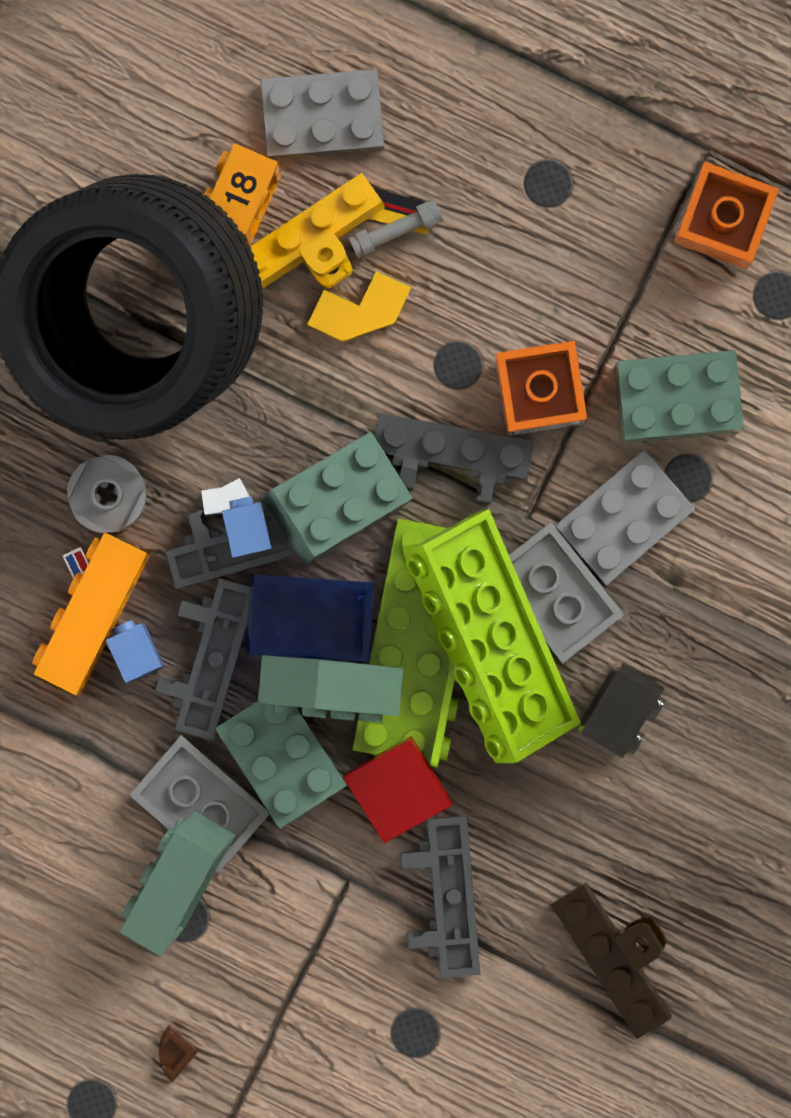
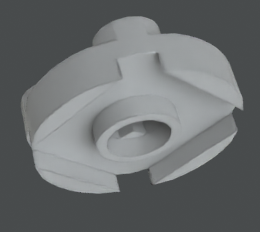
[67,455,147,534]

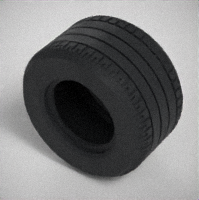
[0,174,263,440]

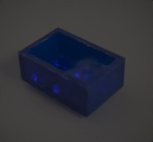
[245,574,374,662]

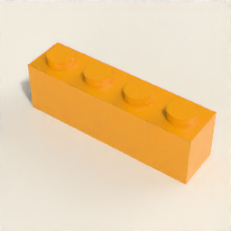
[32,532,150,696]

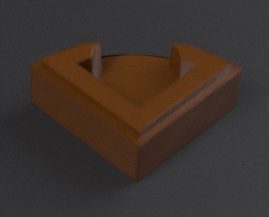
[159,1025,199,1082]

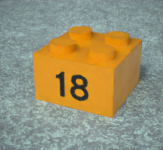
[203,143,281,246]

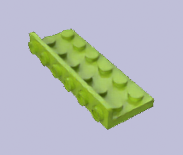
[403,509,581,763]
[352,518,459,767]

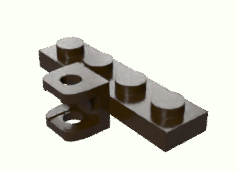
[551,882,672,1039]

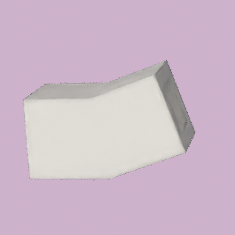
[201,478,250,516]

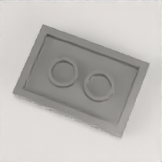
[261,69,384,159]
[555,450,695,586]
[509,522,624,664]
[130,735,270,873]

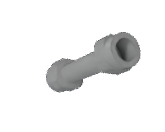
[349,200,443,259]

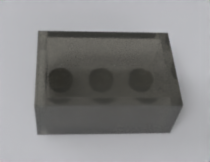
[574,663,666,758]

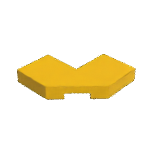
[307,271,411,343]

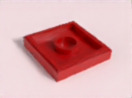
[343,736,453,843]

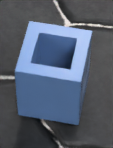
[222,496,273,558]
[106,620,165,683]

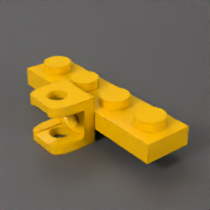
[250,173,385,289]

